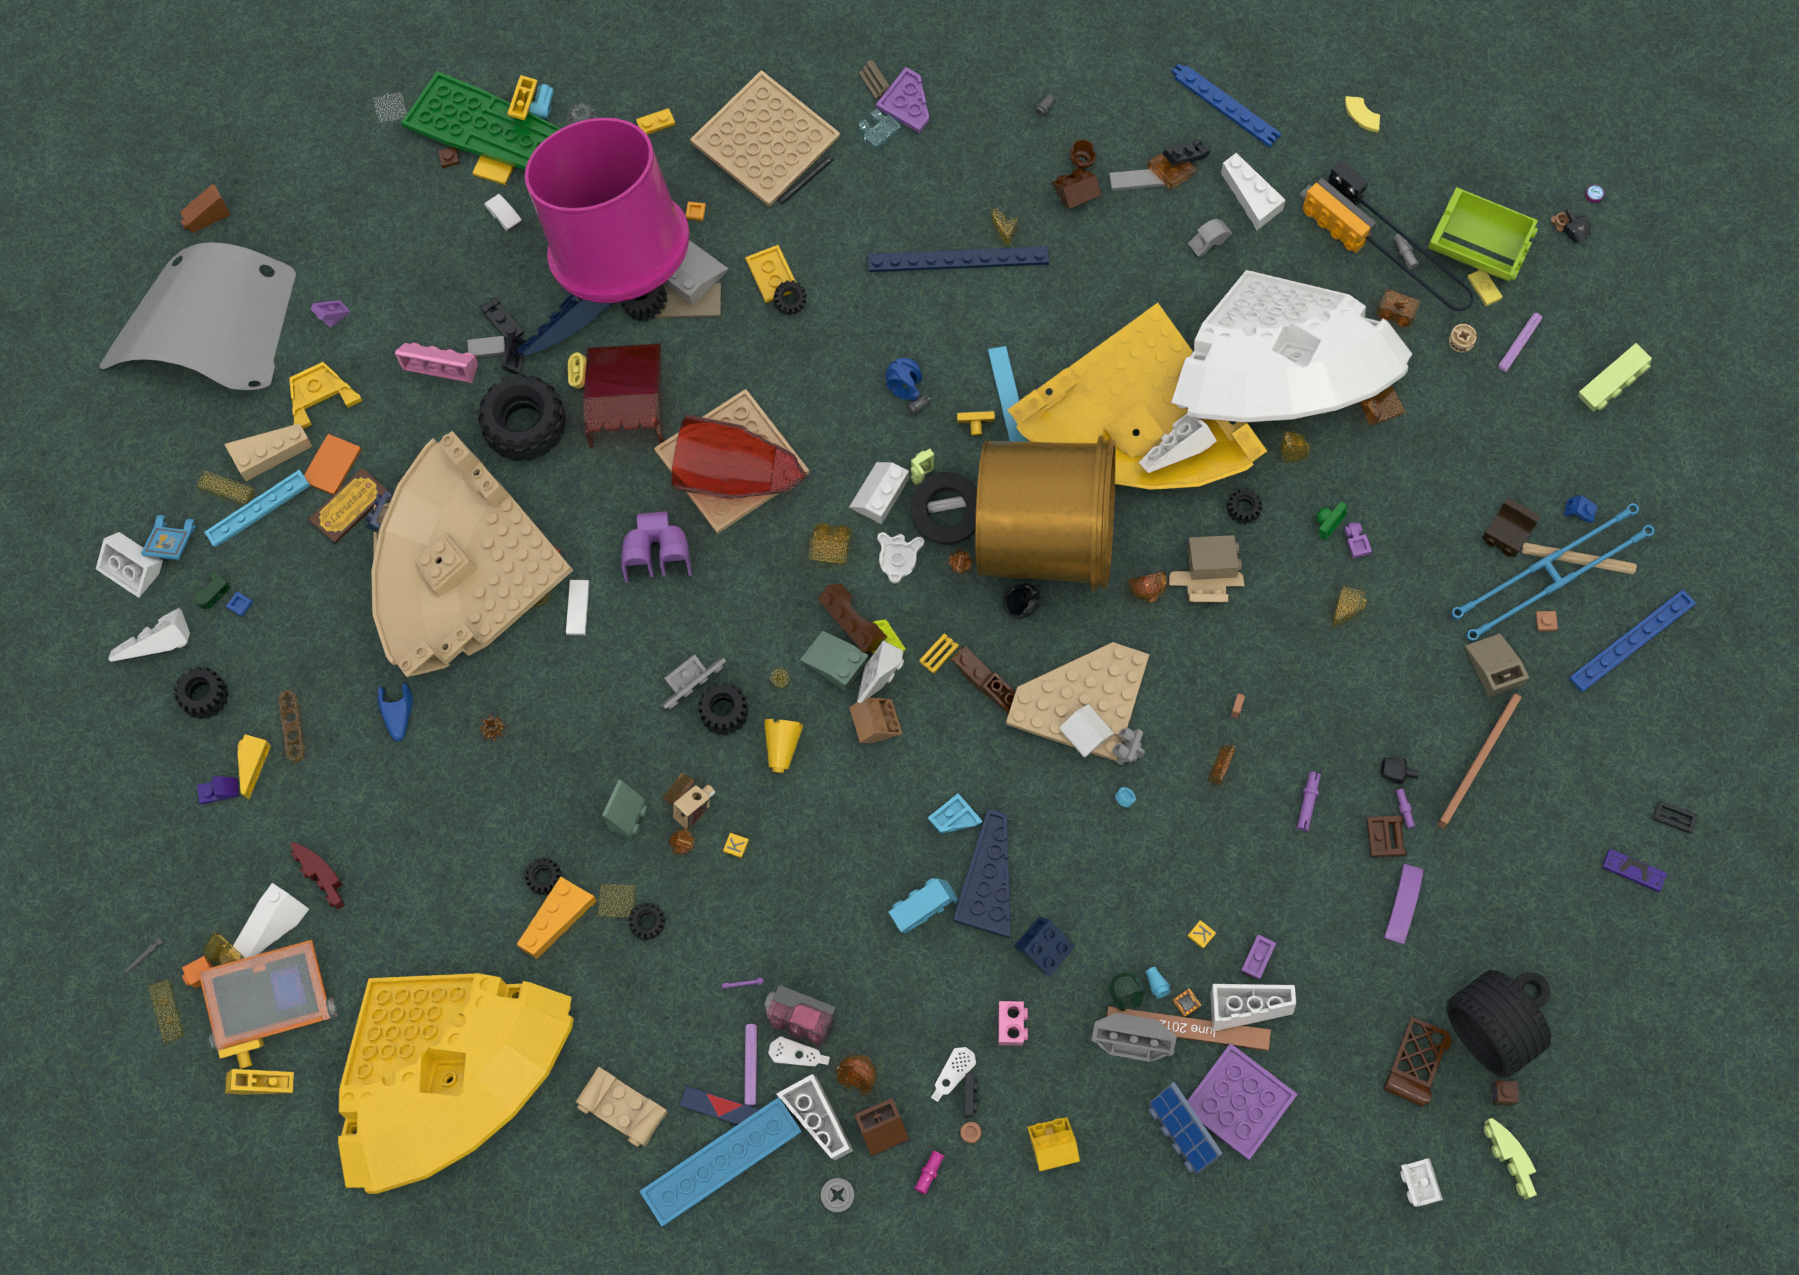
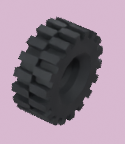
[619,285,667,321]

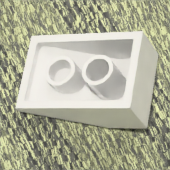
[857,641,904,703]

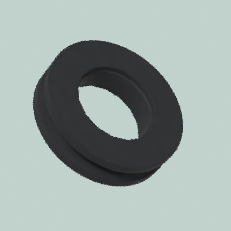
[911,472,977,545]

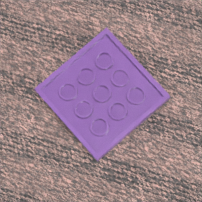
[1188,1043,1297,1161]

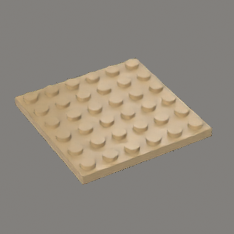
[690,70,840,207]
[654,389,810,534]

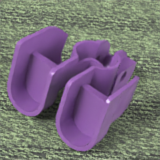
[621,511,692,583]

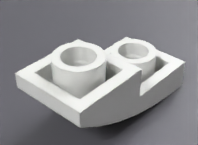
[484,194,522,231]

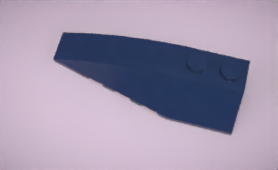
[517,294,612,356]

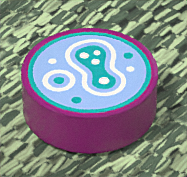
[1585,185,1605,203]

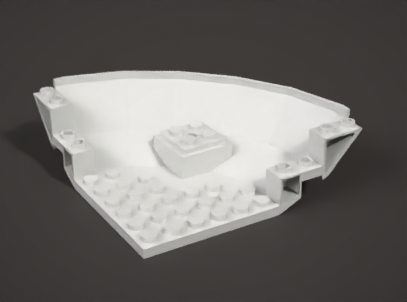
[1171,270,1412,422]

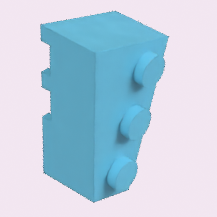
[889,878,959,933]

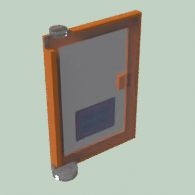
[198,940,338,1050]

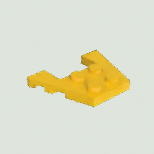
[289,362,362,429]

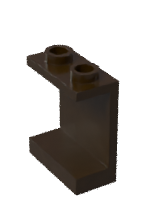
[1482,497,1541,557]

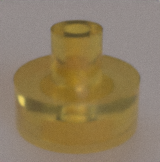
[770,669,790,689]

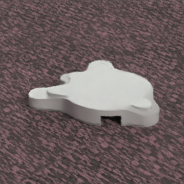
[877,532,925,584]

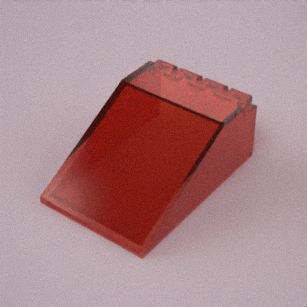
[583,343,664,448]

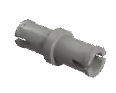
[1393,232,1419,269]

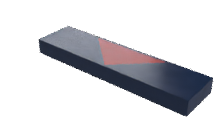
[680,1086,760,1125]

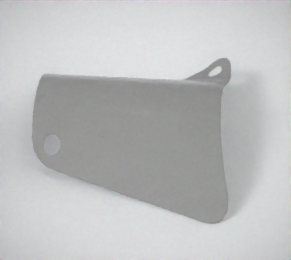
[100,242,296,390]

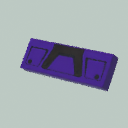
[1602,849,1667,892]

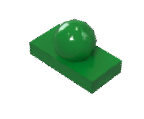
[1316,501,1347,540]

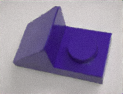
[197,776,240,805]

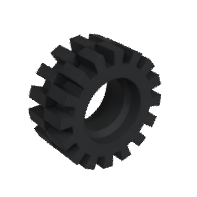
[773,280,807,315]
[1227,488,1263,524]
[524,857,562,895]
[628,902,665,940]

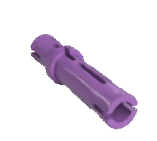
[1296,772,1321,832]

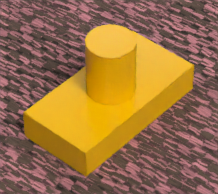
[957,411,995,436]
[218,1038,264,1069]

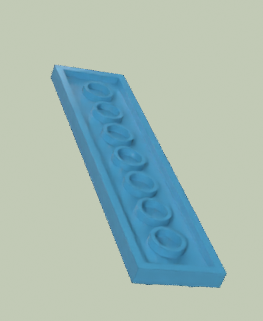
[640,1097,802,1227]

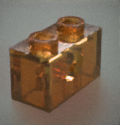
[1376,289,1421,327]

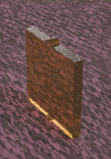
[662,773,695,806]

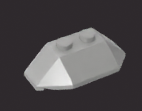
[1092,1013,1177,1062]

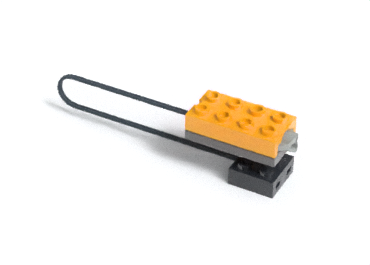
[1299,160,1474,311]

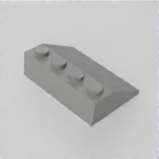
[663,240,729,306]

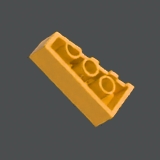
[517,877,597,959]

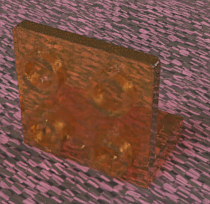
[1359,385,1405,426]

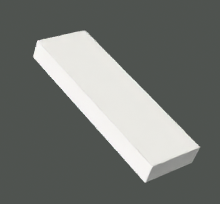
[566,580,590,635]

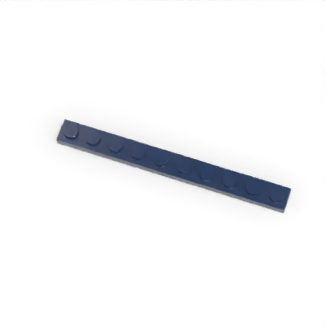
[868,246,1049,272]

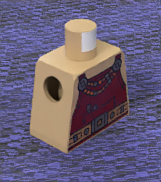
[673,785,715,830]

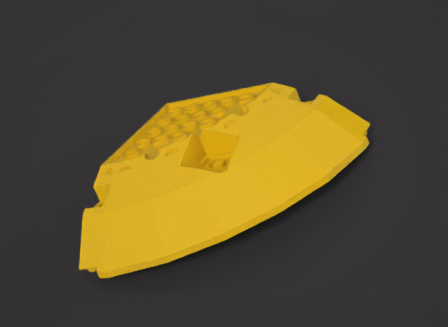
[1008,303,1267,490]
[338,973,574,1194]

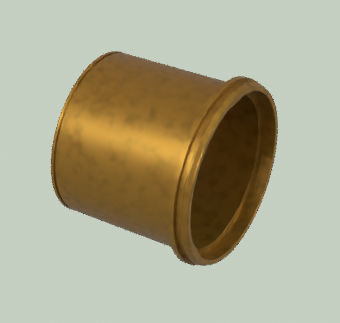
[976,435,1116,591]

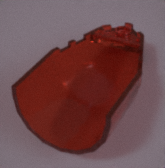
[671,414,806,500]

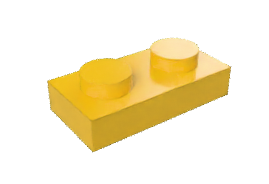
[636,108,675,134]

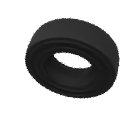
[1515,972,1550,1008]

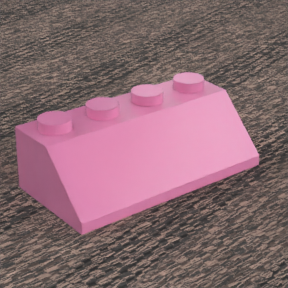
[395,343,478,383]

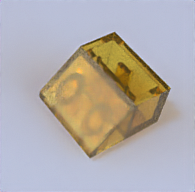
[809,523,852,564]

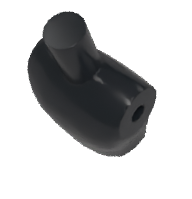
[1563,208,1591,243]
[1380,757,1419,784]

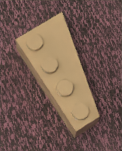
[225,424,313,481]

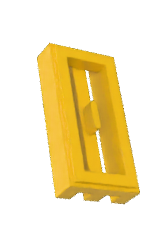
[919,633,959,674]

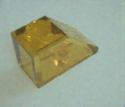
[1280,431,1310,463]
[1332,586,1367,627]

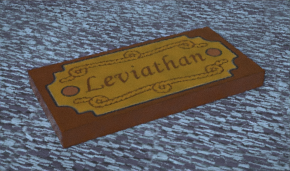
[309,468,389,544]

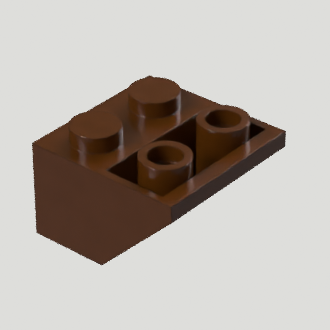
[1051,168,1101,209]
[854,1098,909,1157]

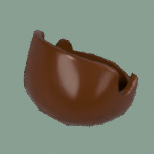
[1069,139,1097,168]

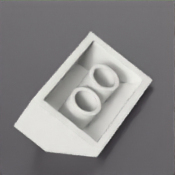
[849,462,909,524]
[96,532,163,598]

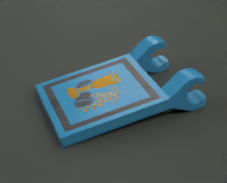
[141,515,196,560]

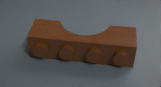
[818,584,887,653]

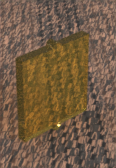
[597,884,636,917]

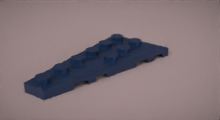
[953,809,1011,939]

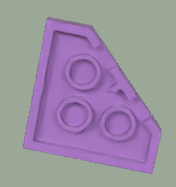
[876,67,929,134]

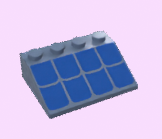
[1148,1082,1223,1176]

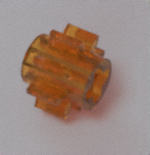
[948,550,973,573]
[479,715,505,740]
[670,829,694,854]

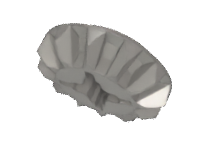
[821,1178,854,1212]

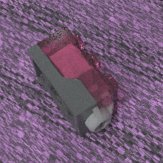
[765,985,837,1046]

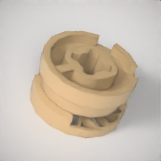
[1449,324,1477,353]

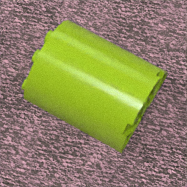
[1428,187,1538,282]

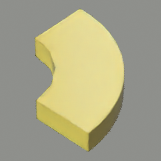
[1345,96,1380,133]

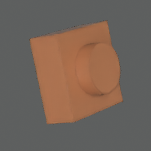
[1535,611,1558,631]

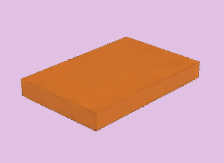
[304,434,362,495]

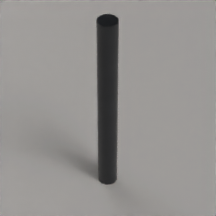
[778,155,833,205]

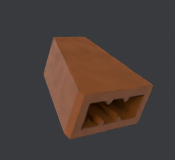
[180,184,231,233]

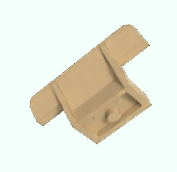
[1169,571,1244,602]

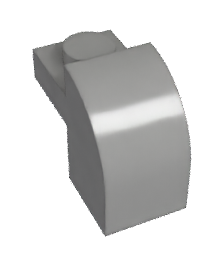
[1188,219,1232,257]

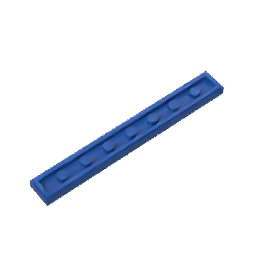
[1568,590,1696,693]

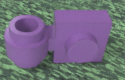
[1344,522,1372,559]

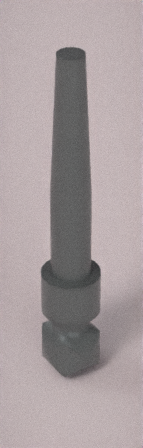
[124,938,164,973]

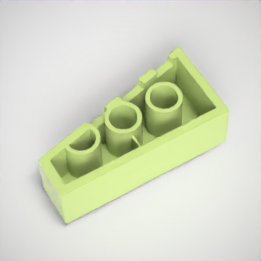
[1578,343,1652,412]

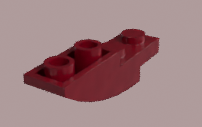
[290,842,345,909]

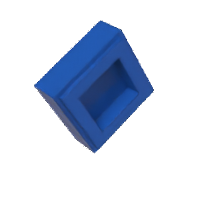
[226,592,253,617]

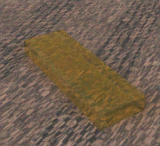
[196,470,256,505]
[148,979,185,1043]

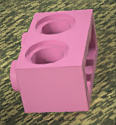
[999,1001,1028,1046]

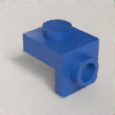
[1564,495,1598,523]

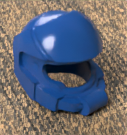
[885,358,922,401]

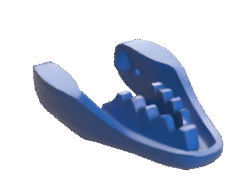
[377,683,413,741]

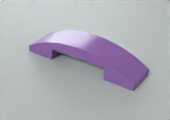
[1384,864,1423,944]

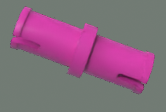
[914,1151,944,1195]

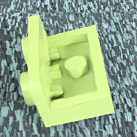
[910,449,934,486]

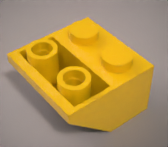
[1027,1117,1080,1171]

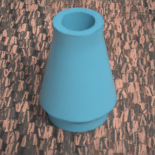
[1145,967,1170,999]

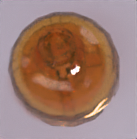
[1128,571,1167,603]
[835,1055,877,1095]

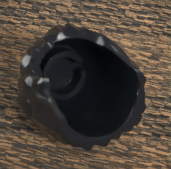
[1002,583,1041,619]

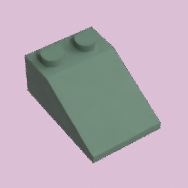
[800,631,869,692]
[602,780,648,839]

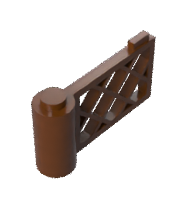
[1383,1016,1452,1107]

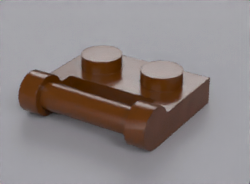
[1366,816,1407,857]

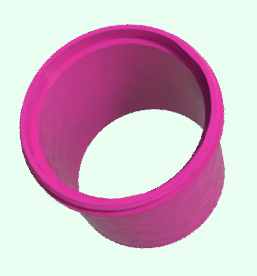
[525,118,689,303]

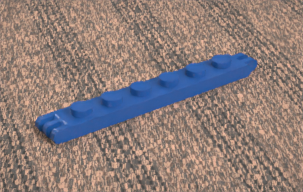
[1171,64,1281,148]

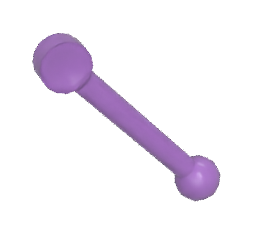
[722,977,764,989]

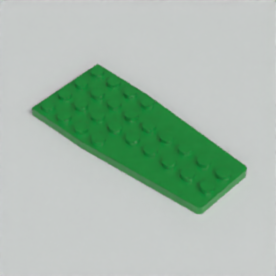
[401,71,561,170]

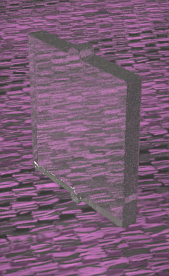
[373,91,407,124]

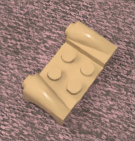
[575,1067,668,1147]

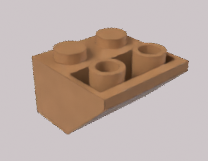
[849,698,902,743]

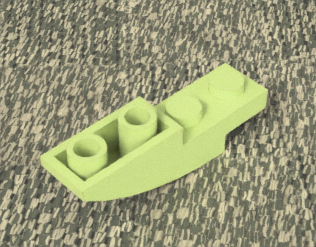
[1483,1118,1537,1200]

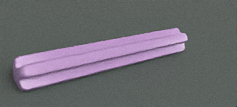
[1498,313,1542,372]
[744,1024,757,1106]

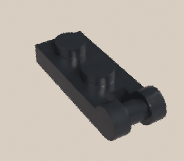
[1163,139,1210,166]
[479,297,524,339]

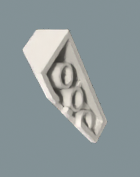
[1139,414,1217,473]
[108,608,190,662]
[229,883,309,960]

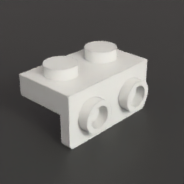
[1400,1158,1443,1207]

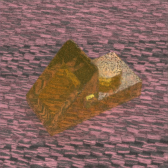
[991,207,1018,247]
[203,932,244,965]

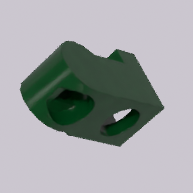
[194,571,231,609]

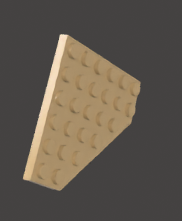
[1005,642,1149,761]

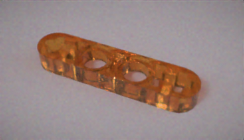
[279,690,305,763]

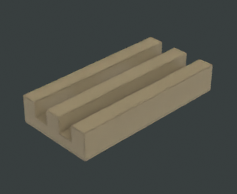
[859,60,890,99]

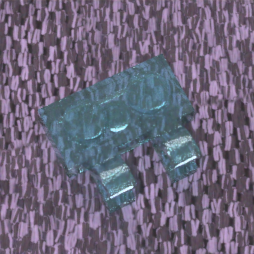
[859,108,901,151]

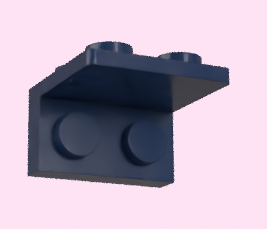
[1014,917,1074,976]

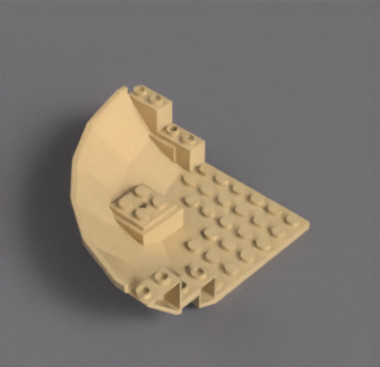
[371,431,573,677]

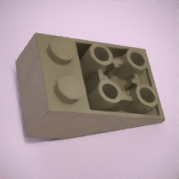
[1464,634,1529,698]

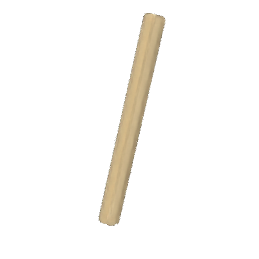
[1522,543,1637,574]

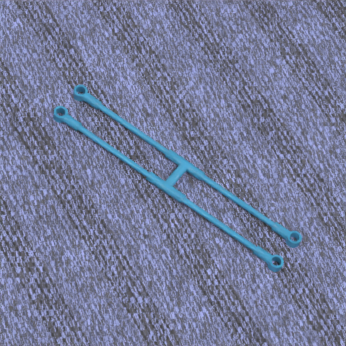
[1451,503,1654,642]

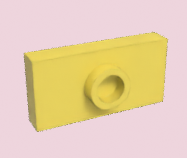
[1467,270,1503,306]

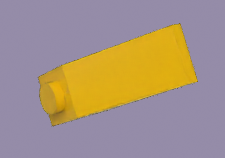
[507,75,537,120]
[237,734,271,799]
[225,1069,294,1095]

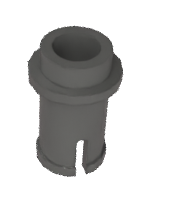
[1035,94,1056,117]
[907,393,931,415]

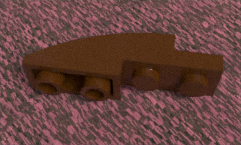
[951,646,1015,713]

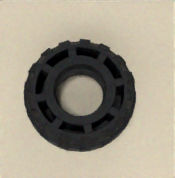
[478,374,566,461]

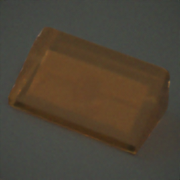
[1207,745,1236,785]

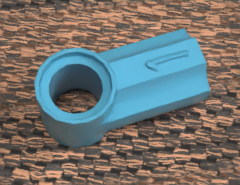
[530,84,554,120]

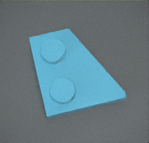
[928,794,982,834]

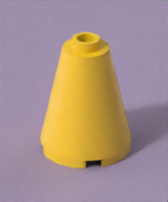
[764,719,803,773]

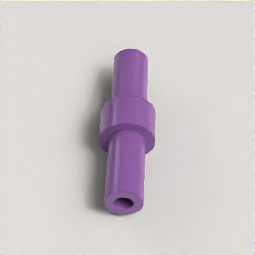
[1396,789,1415,829]

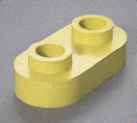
[568,352,587,389]

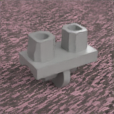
[1112,728,1145,765]

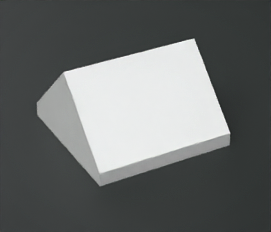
[1059,704,1114,758]

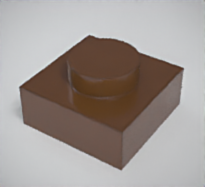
[438,147,460,168]

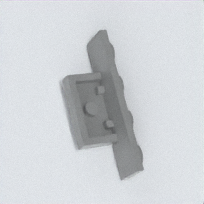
[660,655,726,709]

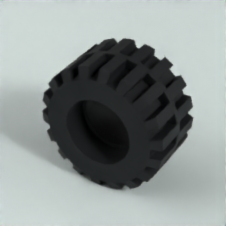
[174,666,229,719]
[698,682,748,735]

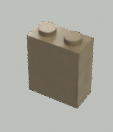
[1187,535,1242,580]

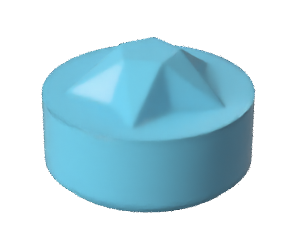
[1115,787,1136,807]

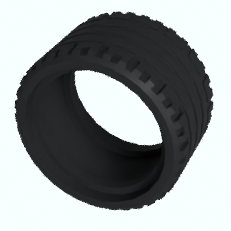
[1447,970,1551,1078]

